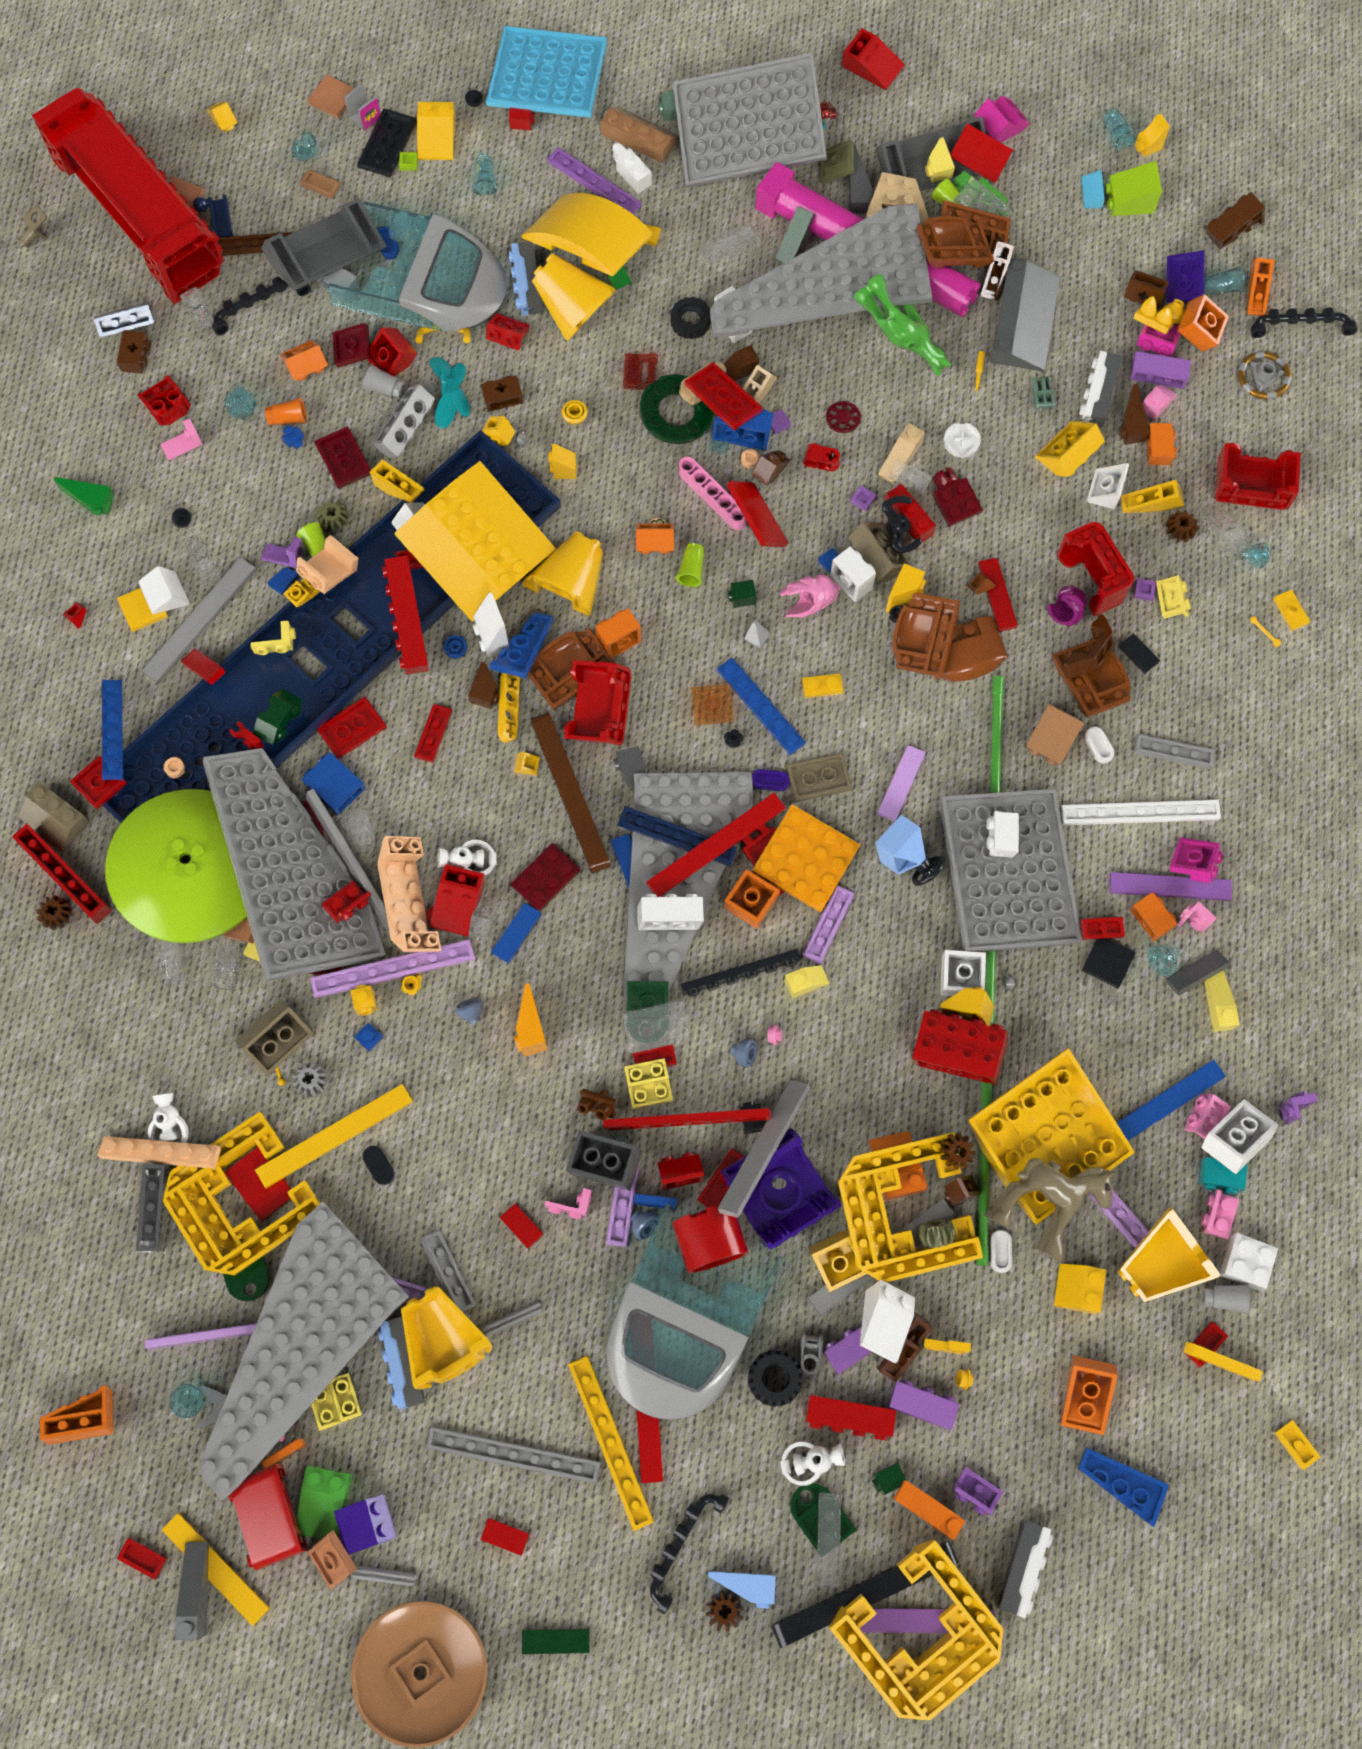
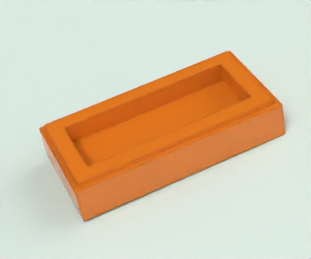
[261,1438,307,1469]

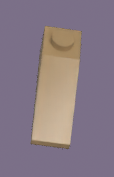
[743,365,777,403]
[878,423,925,484]

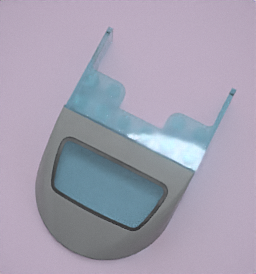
[328,201,507,332]
[606,1204,784,1420]

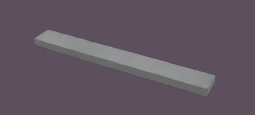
[142,557,256,684]
[306,789,389,932]
[718,1080,810,1218]
[808,1199,956,1316]
[426,1426,601,1484]

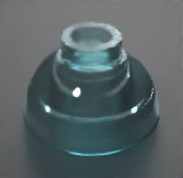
[1244,542,1269,569]

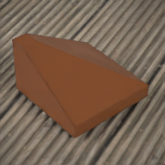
[967,572,996,595]

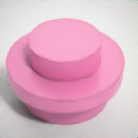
[767,1025,782,1045]

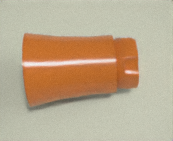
[265,397,307,426]

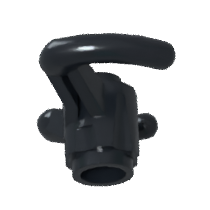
[882,496,922,553]

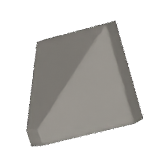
[744,620,770,649]

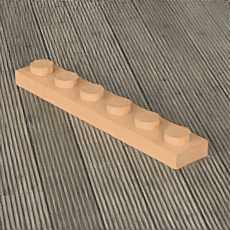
[97,1136,221,1169]

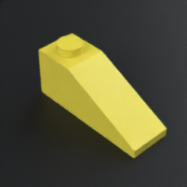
[1204,970,1240,1032]

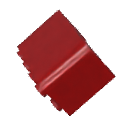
[1214,443,1301,510]
[1057,522,1134,617]

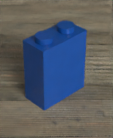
[301,752,366,816]

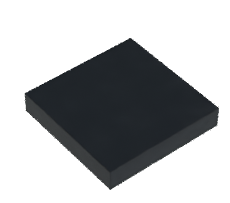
[1081,938,1136,989]

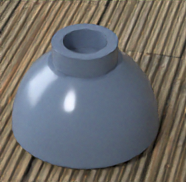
[455,998,483,1024]
[730,1039,757,1068]
[631,1211,659,1240]

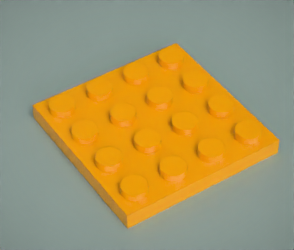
[752,804,861,913]

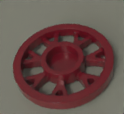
[826,401,861,433]

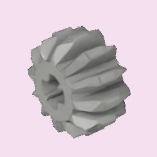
[292,1062,327,1098]

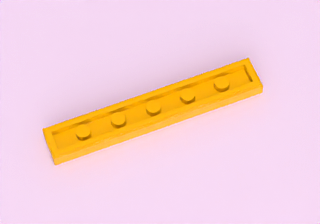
[162,1513,270,1626]

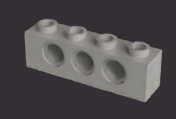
[373,384,435,459]

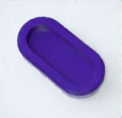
[752,769,790,792]

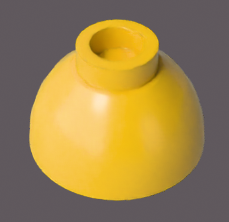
[1162,299,1185,324]
[562,400,588,425]

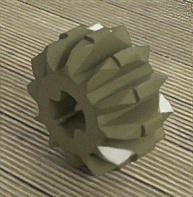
[316,499,349,533]
[919,1219,956,1249]

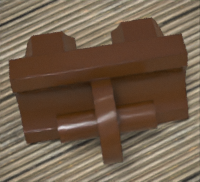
[578,1088,616,1121]

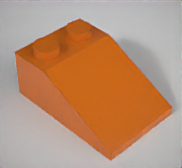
[869,1131,928,1202]
[1061,1355,1118,1435]

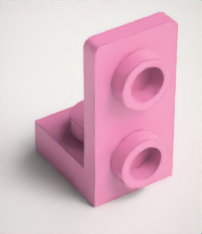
[161,419,203,460]
[545,1188,592,1219]

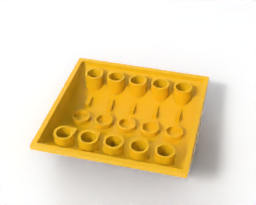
[394,461,556,622]
[968,1048,1135,1225]

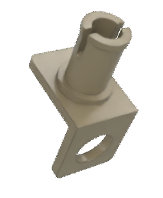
[18,205,48,248]

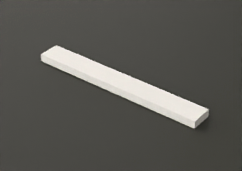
[1060,799,1221,825]

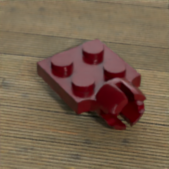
[932,467,983,527]

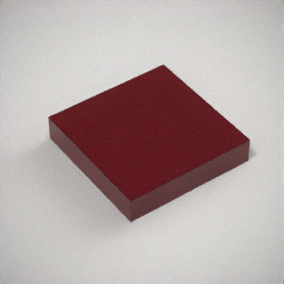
[332,323,371,367]

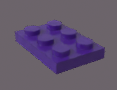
[1166,250,1205,304]

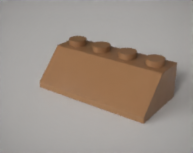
[601,107,680,163]

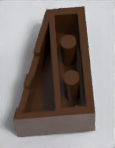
[1207,192,1265,249]

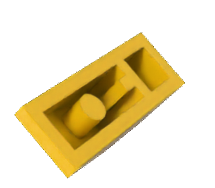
[370,459,425,503]
[1121,480,1185,513]

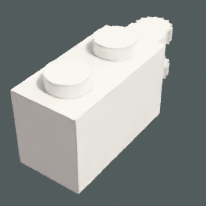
[612,143,652,194]

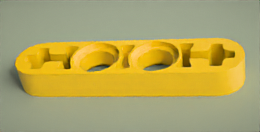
[498,673,520,743]
[1183,1342,1263,1382]

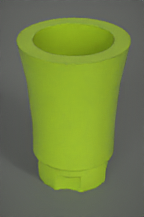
[931,178,972,207]
[296,522,326,557]
[676,543,704,587]

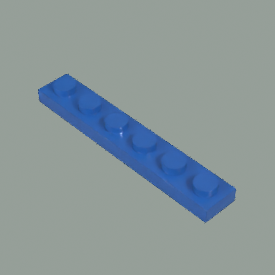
[717,658,806,756]
[102,680,123,780]

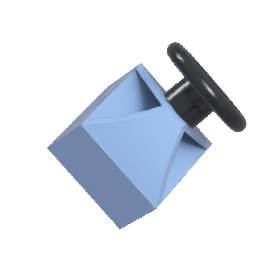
[875,815,945,886]

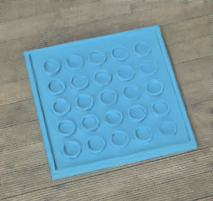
[486,26,607,118]

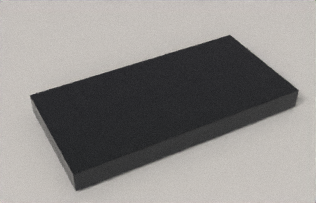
[357,108,417,178]

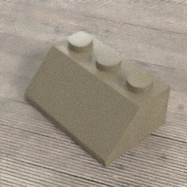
[848,522,913,582]
[18,781,90,852]
[235,999,314,1076]

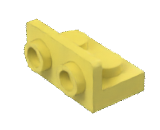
[1156,575,1191,619]

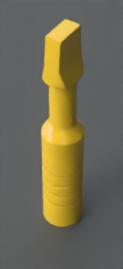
[975,351,985,390]

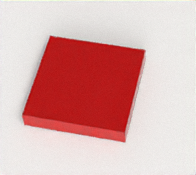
[69,755,127,810]

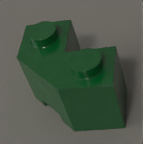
[253,689,303,745]

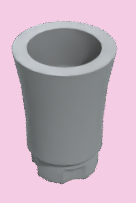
[363,364,406,399]
[1202,1284,1250,1314]

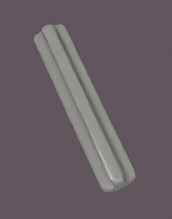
[482,1301,543,1337]
[351,1565,417,1587]

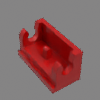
[1079,917,1125,940]

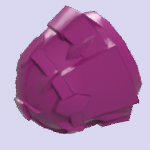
[1047,585,1087,627]

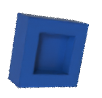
[818,547,839,574]
[354,1022,384,1052]

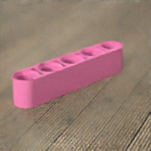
[679,457,746,530]

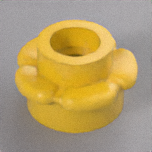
[401,975,421,995]
[955,1369,974,1390]

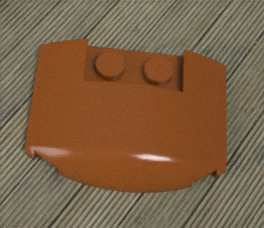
[941,200,1011,249]
[916,216,994,269]
[893,593,960,677]
[934,616,1008,682]
[528,628,615,710]
[1052,639,1131,717]

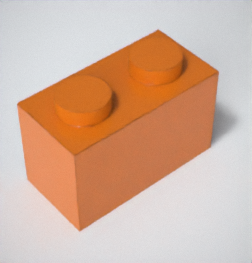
[1147,423,1177,465]
[636,523,674,554]
[1130,892,1177,942]

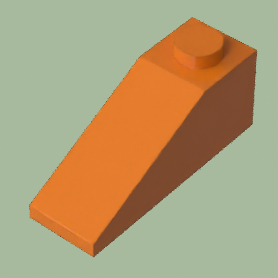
[1247,258,1275,316]
[893,1480,966,1540]

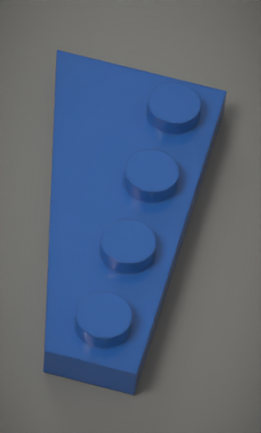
[489,612,554,679]
[1077,1448,1169,1527]

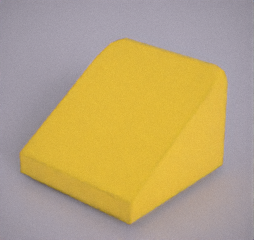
[514,751,540,775]

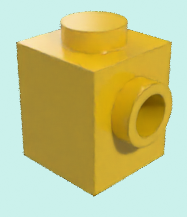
[482,416,515,446]
[350,985,378,1016]

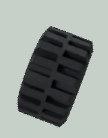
[748,1350,803,1407]

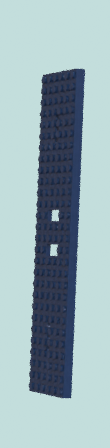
[102,430,561,823]

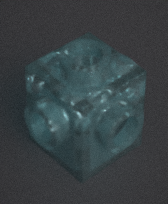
[225,386,257,420]

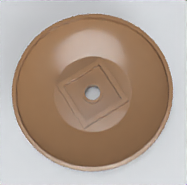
[351,1601,488,1748]

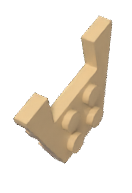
[864,172,929,225]

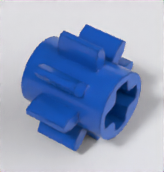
[281,425,305,449]

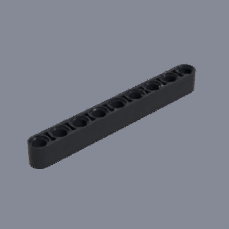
[771,1541,959,1648]

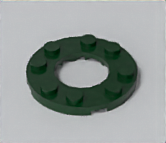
[639,374,714,444]

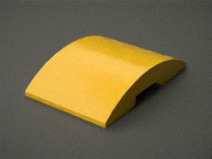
[522,193,652,276]

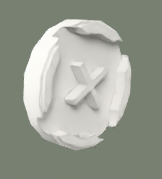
[943,422,981,458]

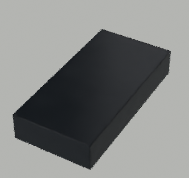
[1118,633,1160,674]

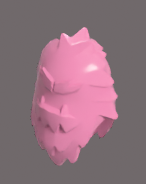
[780,574,841,618]

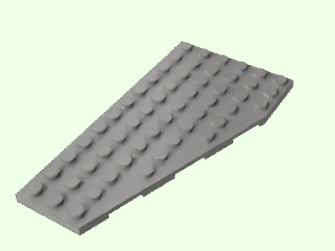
[202,748,386,982]

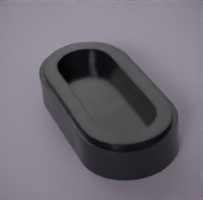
[362,1146,395,1185]

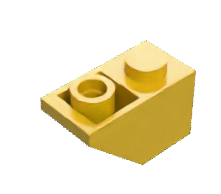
[548,444,577,479]

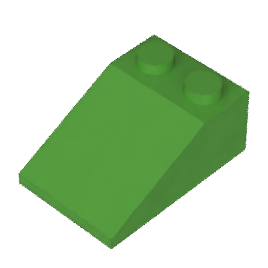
[296,1466,354,1539]

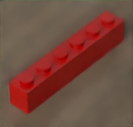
[382,556,429,675]
[12,824,112,924]

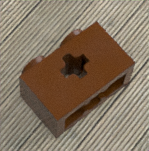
[1124,270,1169,309]
[117,330,151,374]
[481,375,523,412]

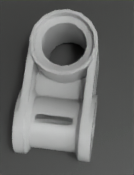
[799,1332,823,1376]

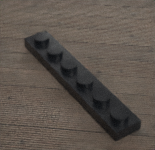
[681,948,800,997]

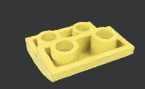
[624,1058,673,1109]
[311,1373,362,1431]

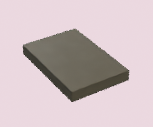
[785,753,853,803]

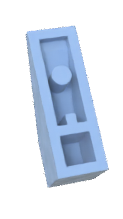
[708,1571,775,1608]

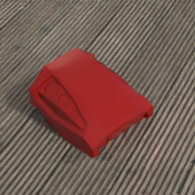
[137,375,191,425]

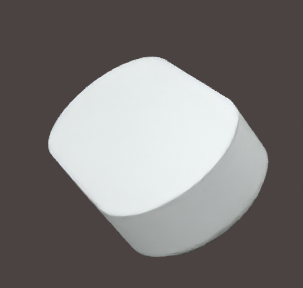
[1084,727,1114,763]
[990,1230,1012,1273]

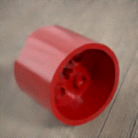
[672,1205,749,1274]

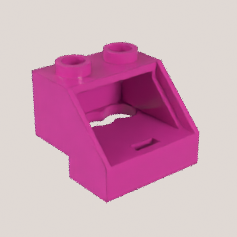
[974,95,1030,142]

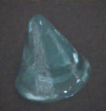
[1147,945,1180,977]

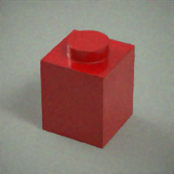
[509,107,535,130]

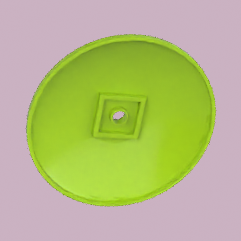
[105,789,247,943]

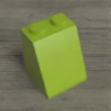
[1105,161,1162,216]

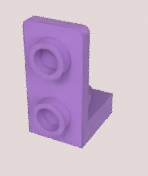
[261,537,304,568]

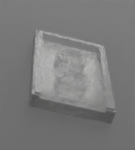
[622,1000,690,1054]

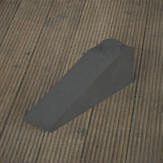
[849,144,873,213]
[613,746,646,794]
[175,1542,209,1640]

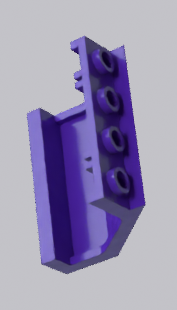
[720,1128,842,1250]

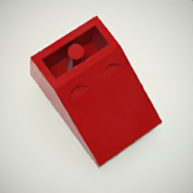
[842,28,905,90]
[430,864,485,937]

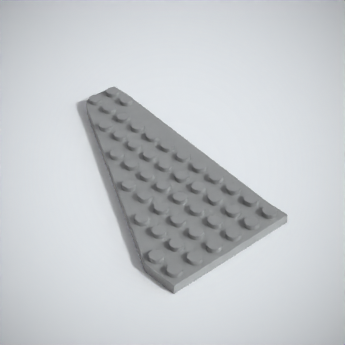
[623,772,754,1011]

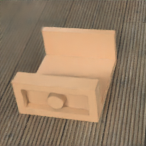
[296,535,358,594]

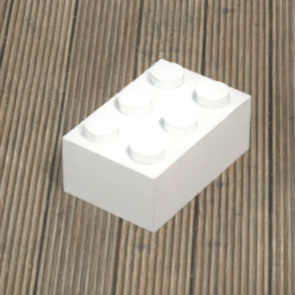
[637,894,704,930]
[1201,1099,1278,1174]

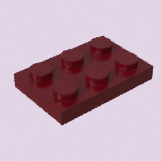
[314,426,371,489]
[510,843,581,912]

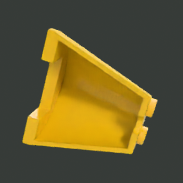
[532,253,616,341]
[522,531,603,616]
[1117,1206,1220,1302]
[401,1287,492,1389]

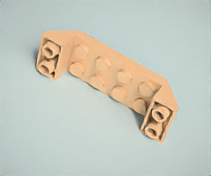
[377,836,441,952]

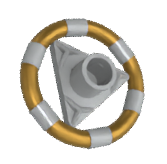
[1238,351,1292,400]

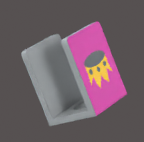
[344,84,381,131]

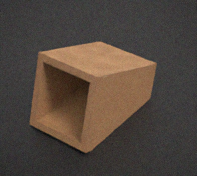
[1026,704,1084,766]

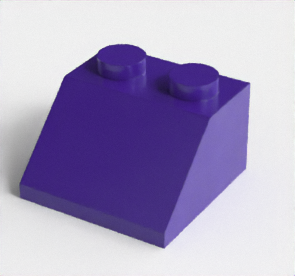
[334,1494,397,1555]

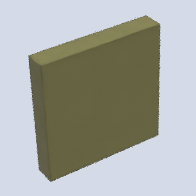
[820,139,854,185]

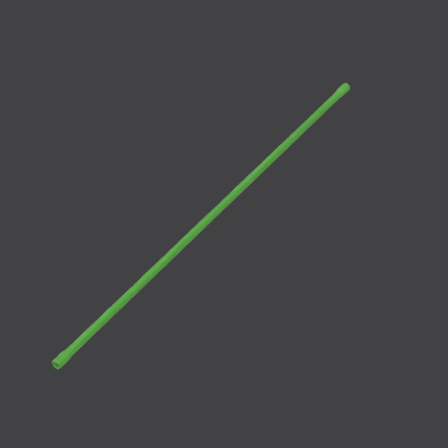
[975,676,1004,1266]

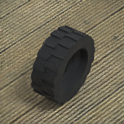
[671,297,711,339]

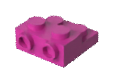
[1136,324,1181,357]
[1170,837,1223,883]

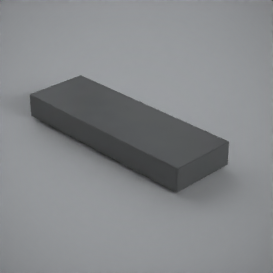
[1166,950,1230,996]

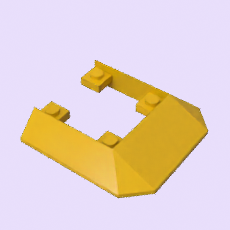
[162,1111,321,1276]
[838,1132,983,1282]
[829,1539,1003,1720]

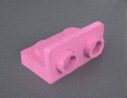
[1177,901,1217,933]
[1184,1093,1231,1139]
[1201,1189,1239,1240]

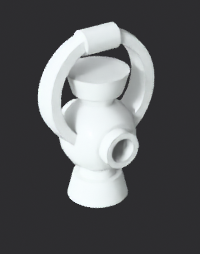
[437,840,497,876]
[148,1093,189,1143]
[780,1441,846,1486]

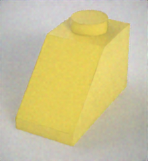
[925,137,955,183]
[784,965,830,999]

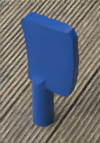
[268,560,308,595]

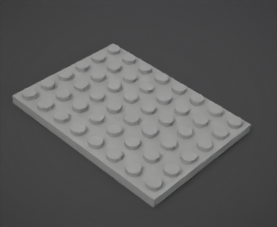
[673,52,827,188]
[939,789,1083,952]

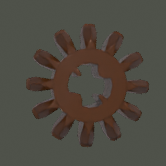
[1165,510,1199,543]
[36,895,73,930]
[938,1133,976,1170]
[706,1591,744,1632]

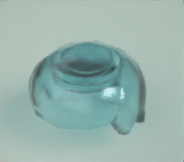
[291,133,318,161]
[170,1384,204,1418]

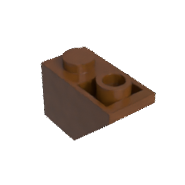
[751,450,790,485]

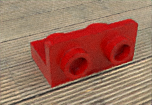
[486,313,530,351]
[321,881,371,924]

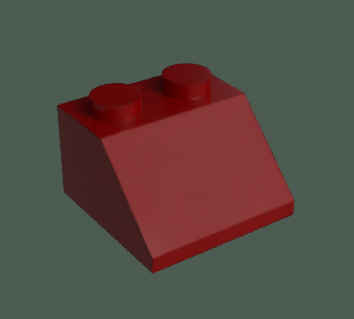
[367,327,417,376]
[658,1152,704,1190]

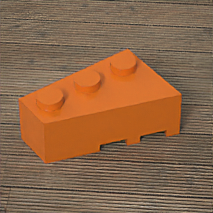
[40,1385,114,1445]

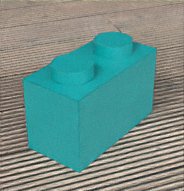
[1198,1157,1248,1195]

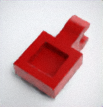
[229,722,264,750]

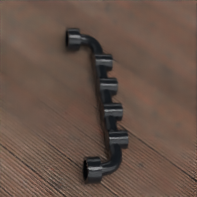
[212,277,311,335]
[1250,307,1358,338]
[650,1494,730,1615]

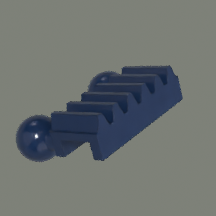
[193,195,234,238]

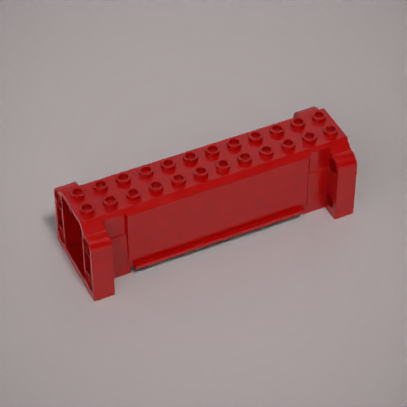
[32,88,224,305]

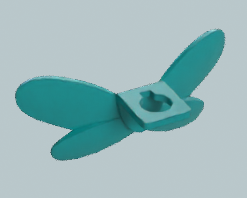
[429,357,470,429]

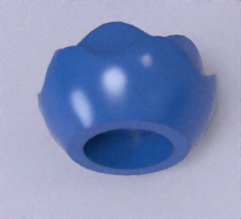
[443,635,468,659]

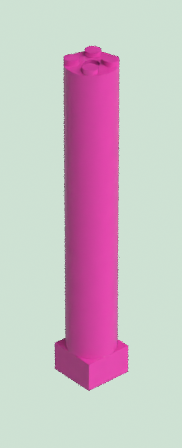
[756,162,981,318]

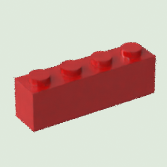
[805,1395,896,1441]

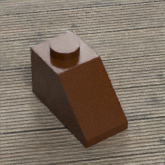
[723,345,759,381]
[468,662,499,710]
[944,1175,981,1206]

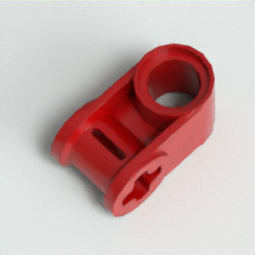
[803,443,840,472]

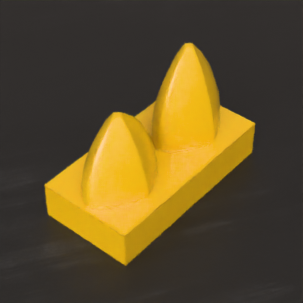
[1133,296,1175,334]

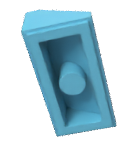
[1081,170,1105,208]

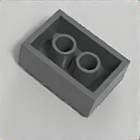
[566,1130,643,1191]

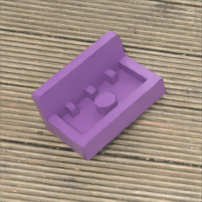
[1278,1091,1318,1125]
[951,1467,1003,1517]

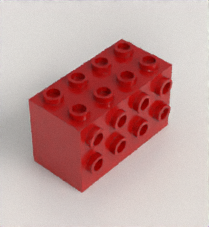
[912,1009,1009,1086]

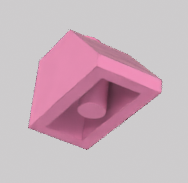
[1143,384,1177,421]

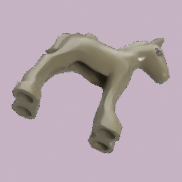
[984,1158,1116,1262]

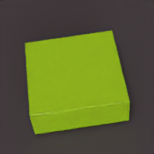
[399,152,418,171]

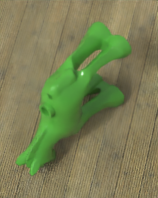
[854,274,951,376]

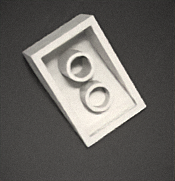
[472,593,509,657]
[860,1280,915,1363]

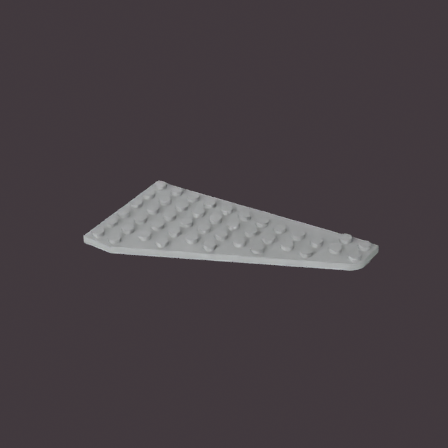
[710,204,932,338]
[200,1202,409,1501]

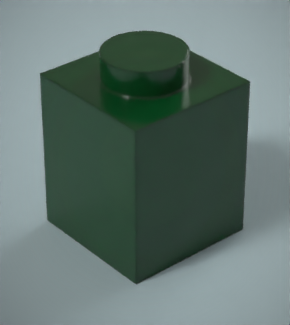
[727,580,757,608]
[871,1463,906,1495]

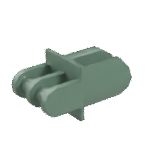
[1032,376,1055,410]

